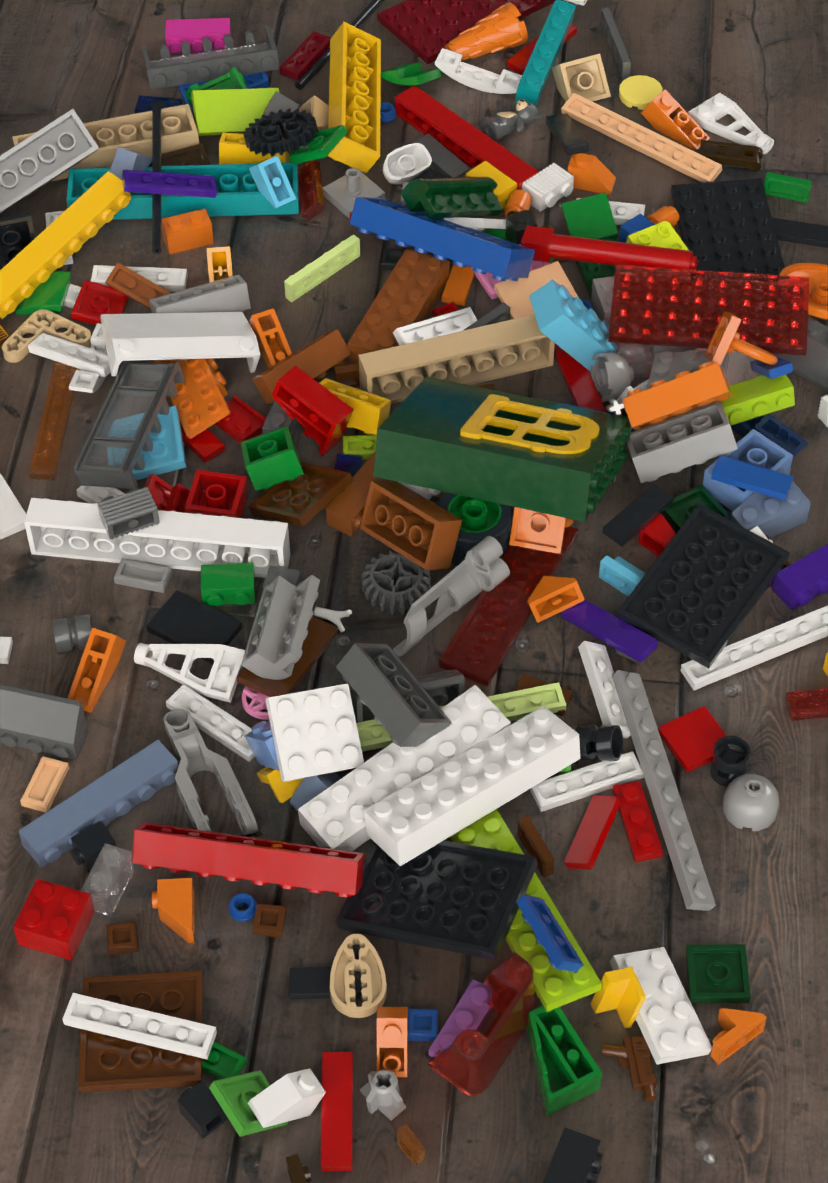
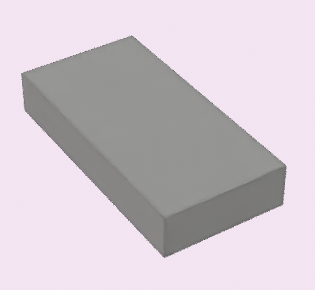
[114,558,172,593]

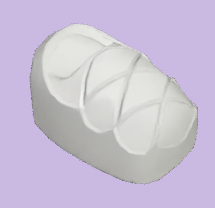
[382,143,432,185]

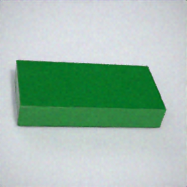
[764,172,812,203]

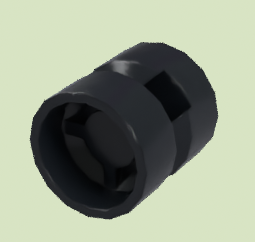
[576,724,623,761]
[710,736,751,787]

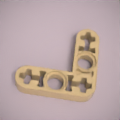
[2,309,91,363]

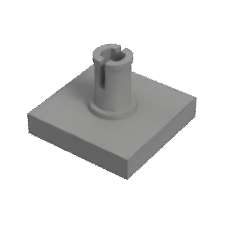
[322,168,385,219]

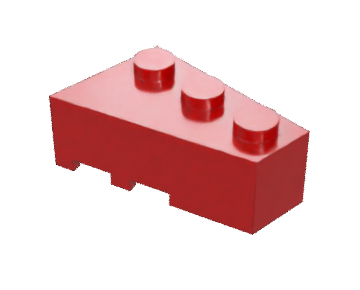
[272,365,354,456]

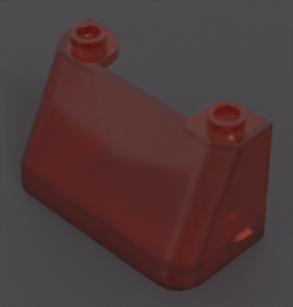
[427,952,536,1096]

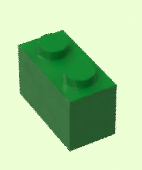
[201,563,255,606]

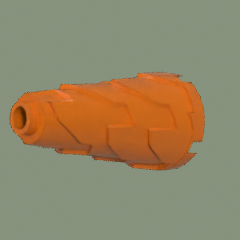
[445,2,528,62]

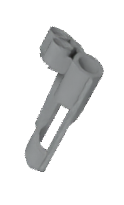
[393,536,510,657]

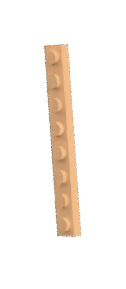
[561,93,722,183]

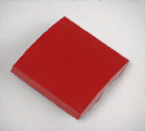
[144,474,190,513]

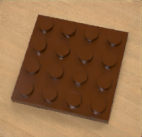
[78,971,203,1093]

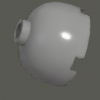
[590,352,634,402]
[723,774,780,831]

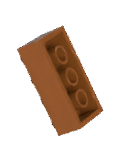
[359,480,462,571]

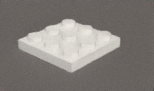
[265,684,364,782]

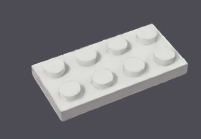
[610,947,712,1064]

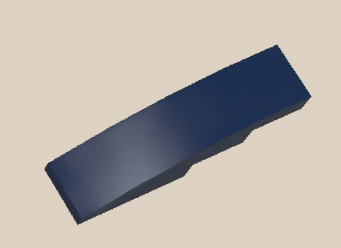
[731,413,808,458]

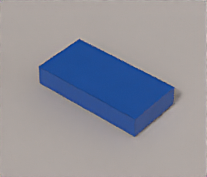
[750,356,793,379]

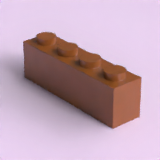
[252,329,351,404]
[326,451,388,537]

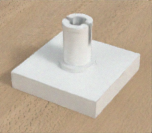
[444,217,506,232]

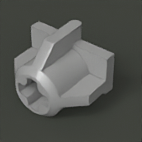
[360,1070,406,1121]

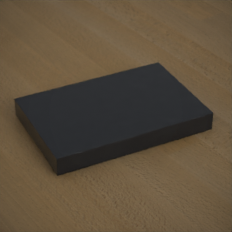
[146,590,243,664]

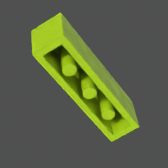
[721,375,795,426]

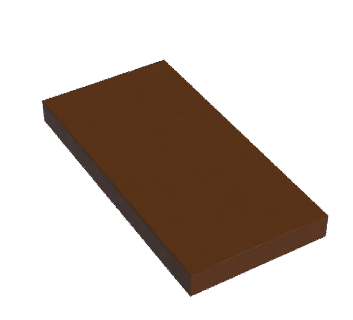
[237,616,338,697]

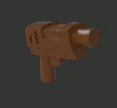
[602,1036,657,1102]

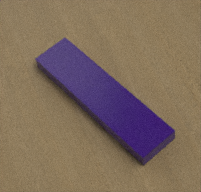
[122,170,217,198]
[560,600,658,663]

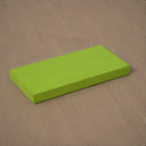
[191,88,279,136]

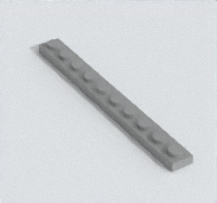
[612,670,716,911]

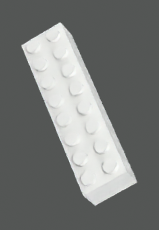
[298,685,511,852]
[363,706,581,866]

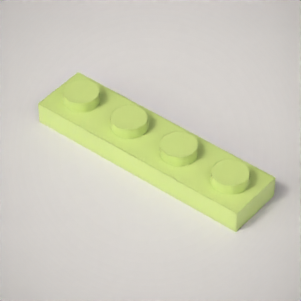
[284,235,360,302]

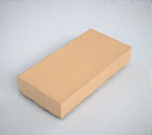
[20,756,69,813]

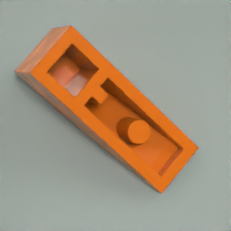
[249,308,292,368]
[67,628,126,713]

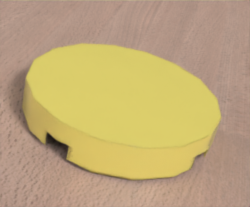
[619,75,663,110]

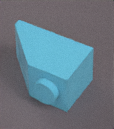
[249,156,296,208]

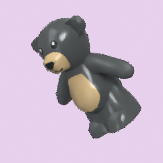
[481,99,542,142]

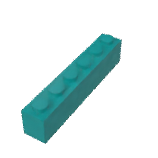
[514,0,576,107]

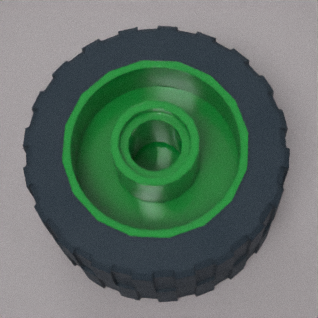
[438,492,513,565]

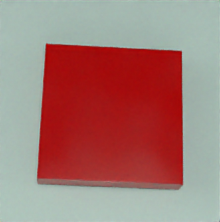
[71,280,129,325]
[658,706,727,773]

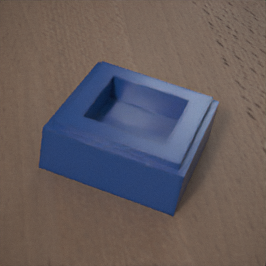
[408,1009,438,1041]

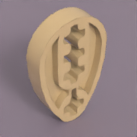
[330,934,387,1018]

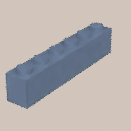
[19,740,178,868]

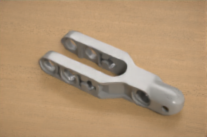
[163,709,258,836]

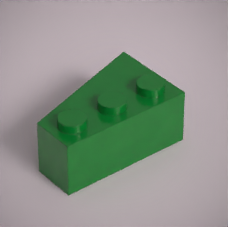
[527,1006,602,1116]

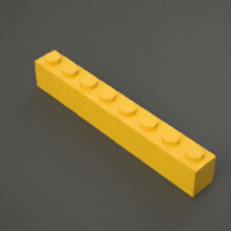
[0,171,131,319]

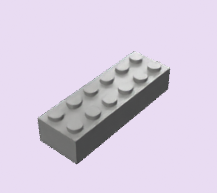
[0,109,99,214]

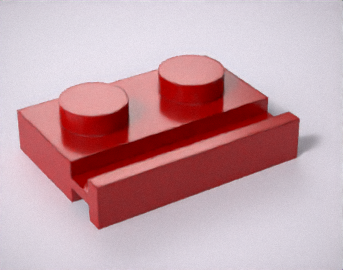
[214,395,267,444]

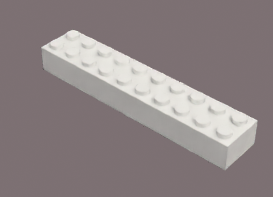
[24,498,291,578]

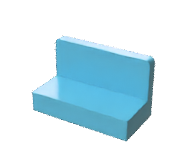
[599,555,646,597]

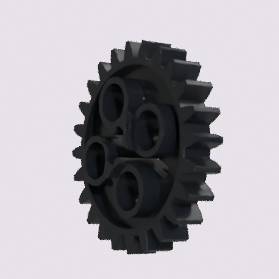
[244,109,318,157]

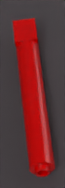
[521,226,697,275]

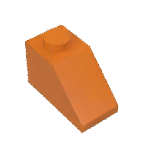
[567,153,616,196]
[152,878,195,943]

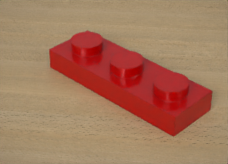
[612,781,663,862]

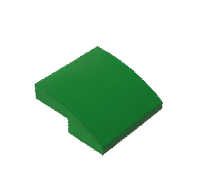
[381,62,442,86]
[16,271,72,316]

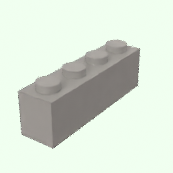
[149,275,251,313]

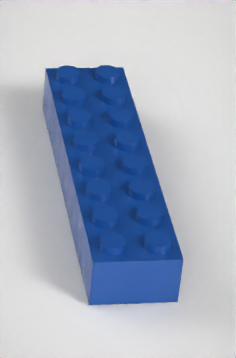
[350,197,535,281]

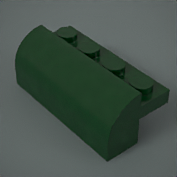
[401,177,503,219]

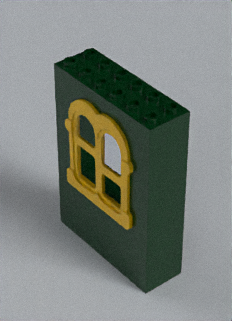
[373,376,631,522]

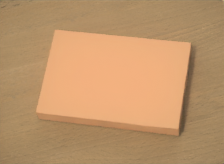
[494,261,579,319]

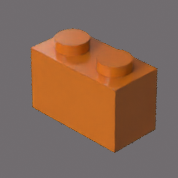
[162,209,214,255]

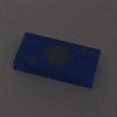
[135,95,183,114]

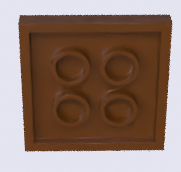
[249,462,353,527]

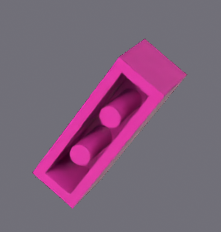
[165,18,231,54]

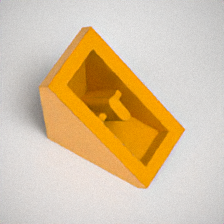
[206,246,233,283]

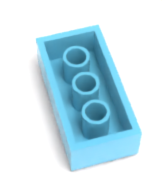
[529,279,618,371]

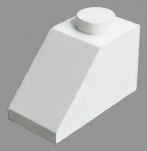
[248,1068,326,1128]

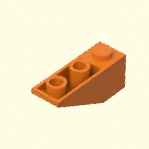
[641,89,710,151]

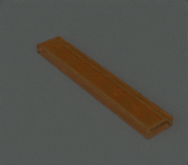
[29,363,79,480]

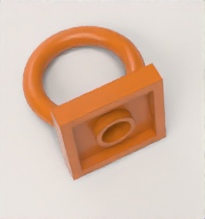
[704,311,778,365]
[509,507,574,554]

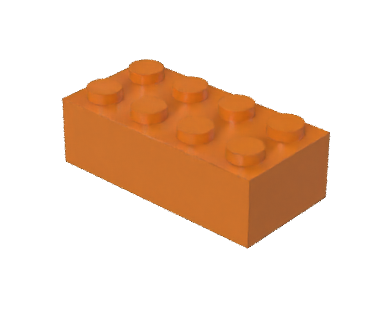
[622,361,733,431]

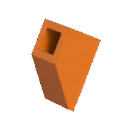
[377,1007,408,1077]

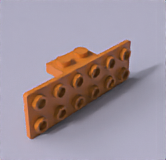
[154,358,230,439]

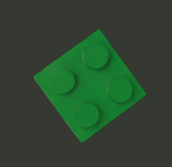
[241,425,304,491]

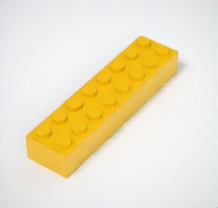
[328,21,381,174]

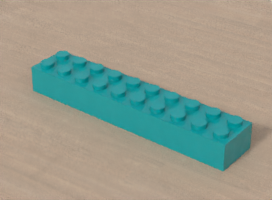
[66,162,299,220]

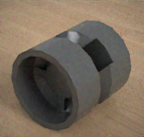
[52,614,92,653]

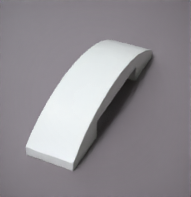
[435,48,522,94]
[69,323,107,393]

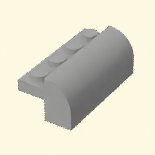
[241,575,320,680]

